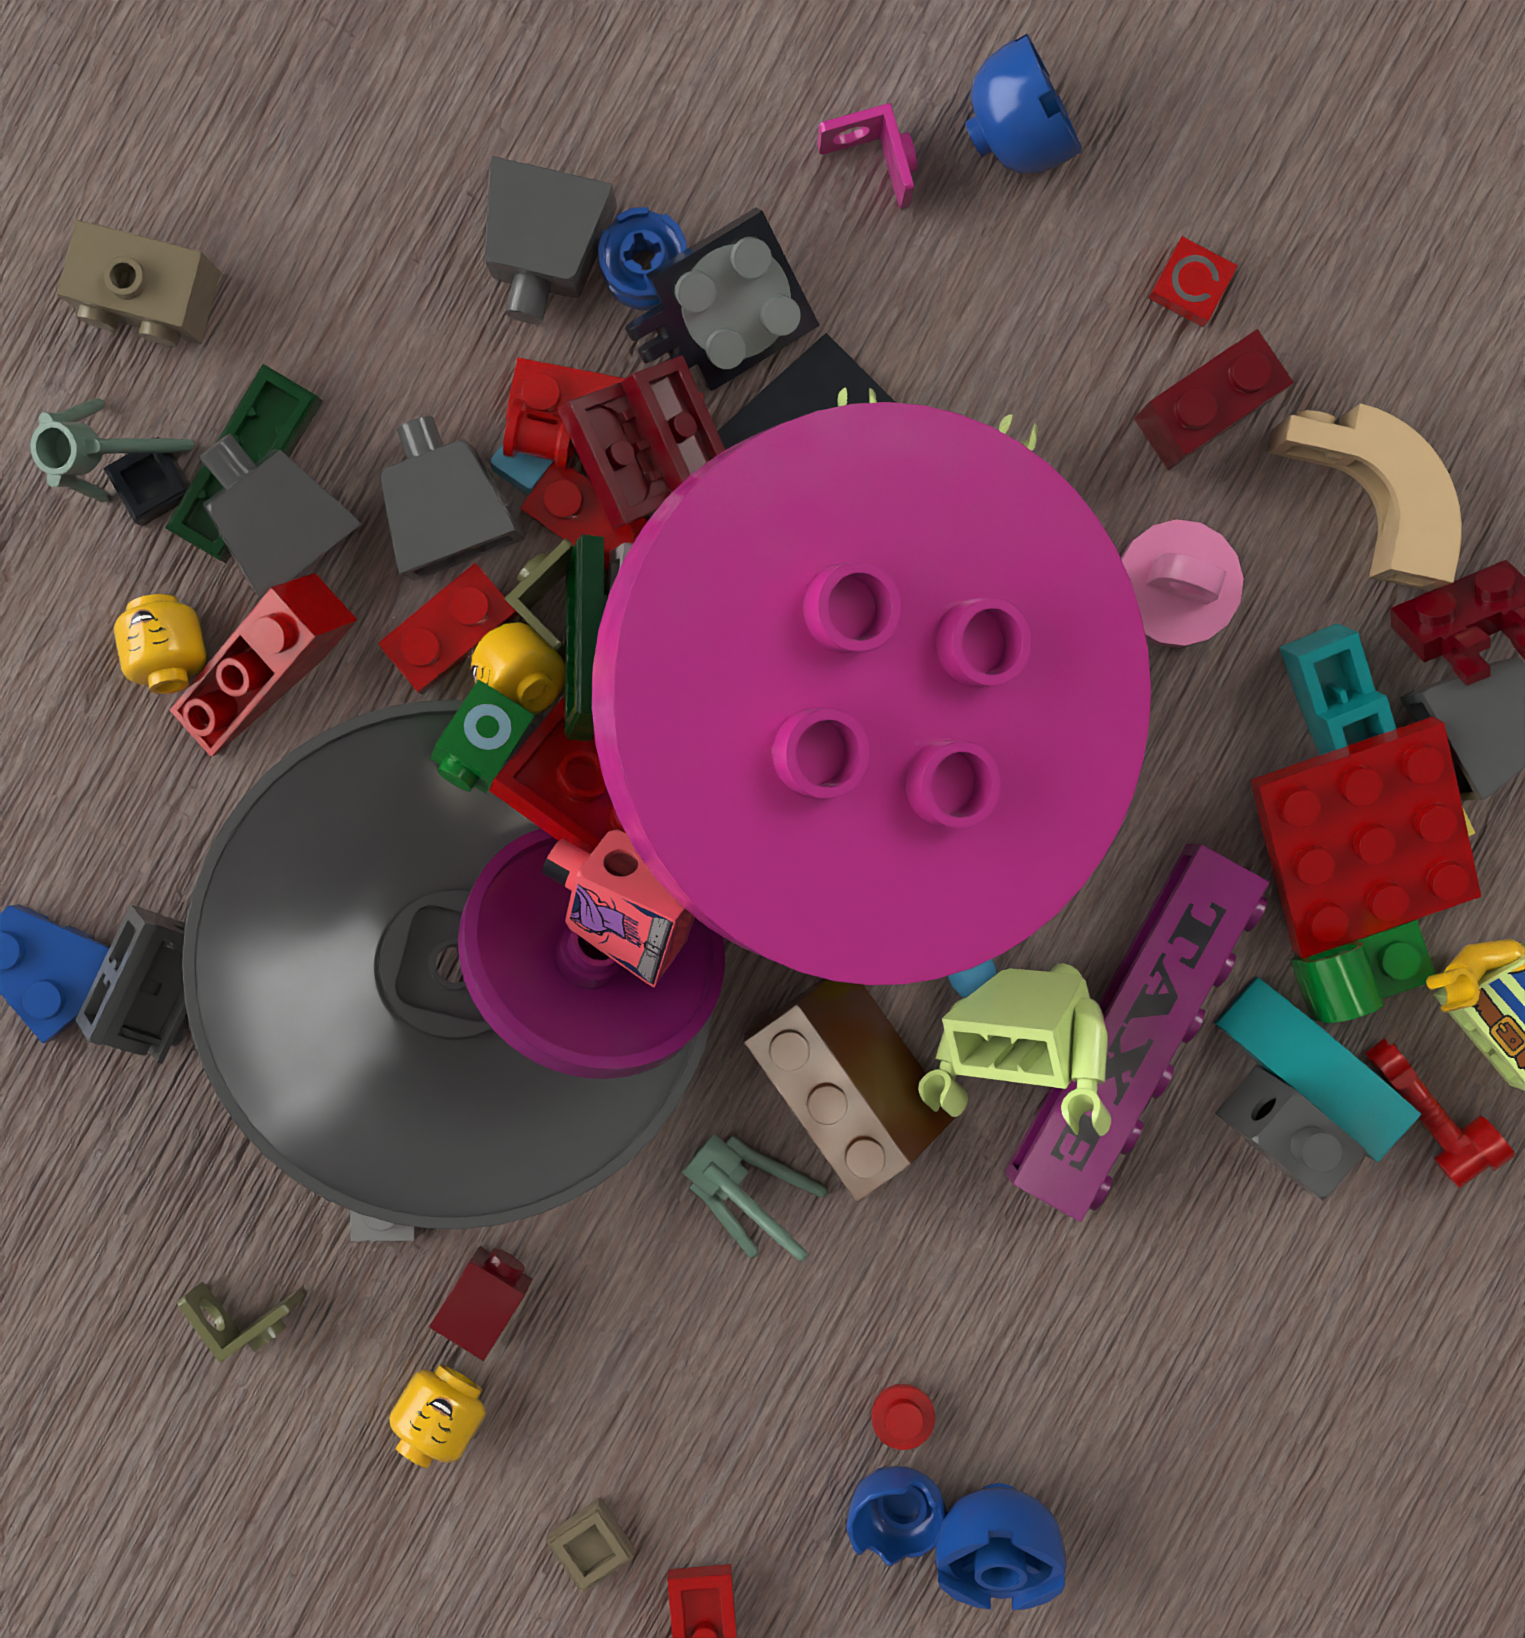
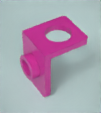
[817,103,917,209]

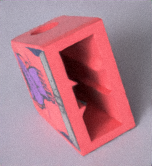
[542,830,695,988]

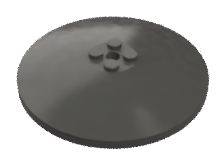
[182,700,715,1229]

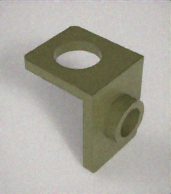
[504,539,574,659]
[177,1282,305,1363]

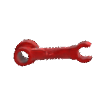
[1365,1038,1516,1189]

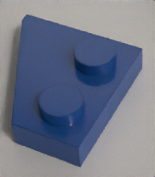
[0,904,110,1044]

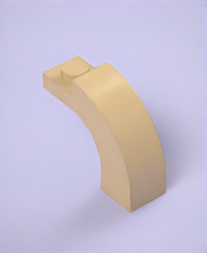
[1268,403,1462,591]

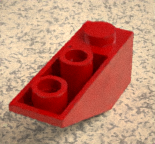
[169,573,357,757]

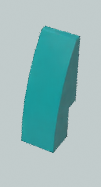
[1279,623,1396,755]
[1213,976,1421,1163]

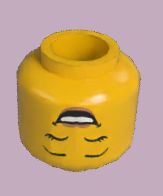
[114,594,207,694]
[471,622,565,715]
[389,1364,486,1468]

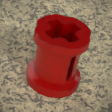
[503,399,575,470]

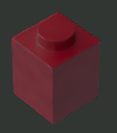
[429,1246,533,1362]

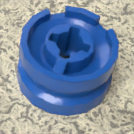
[598,207,687,311]

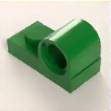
[1290,920,1435,1023]

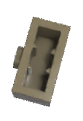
[57,219,221,347]

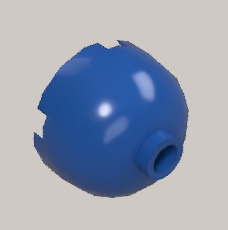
[965,33,1082,174]
[935,1483,1067,1610]

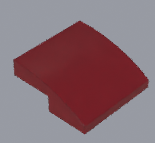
[557,355,725,530]

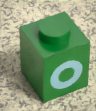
[430,679,535,794]

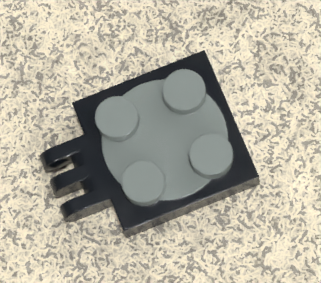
[625,207,820,391]

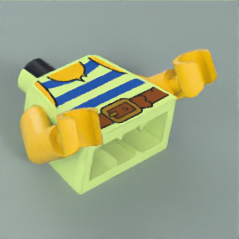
[1426,939,1525,1091]

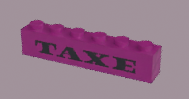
[1004,844,1270,1222]

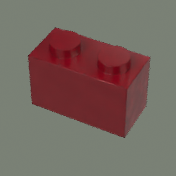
[1134,328,1294,470]

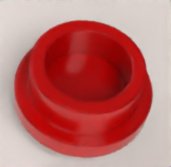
[871,1384,935,1450]

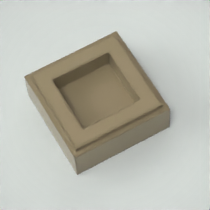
[546,1498,635,1594]

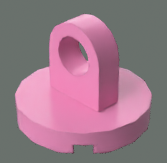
[1121,519,1244,648]

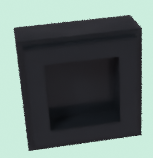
[103,437,190,526]

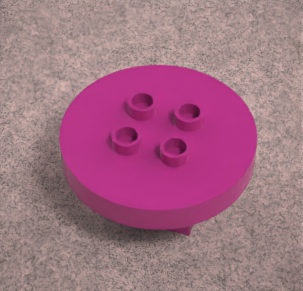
[592,402,1151,985]

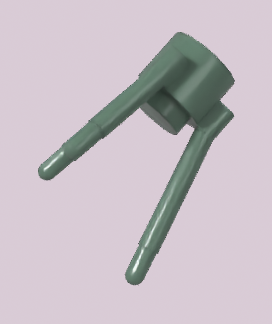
[30,398,194,502]
[681,1134,828,1261]

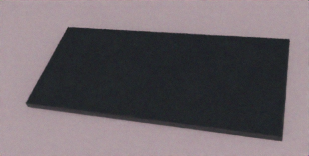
[717,333,896,450]

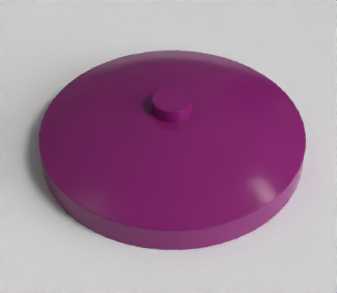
[458,828,725,1079]

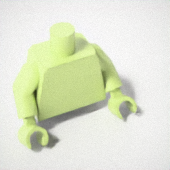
[918,963,1111,1136]

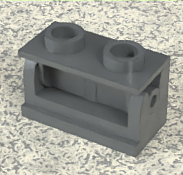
[76,904,189,1064]

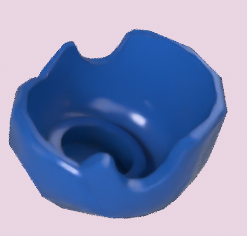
[846,1466,947,1566]

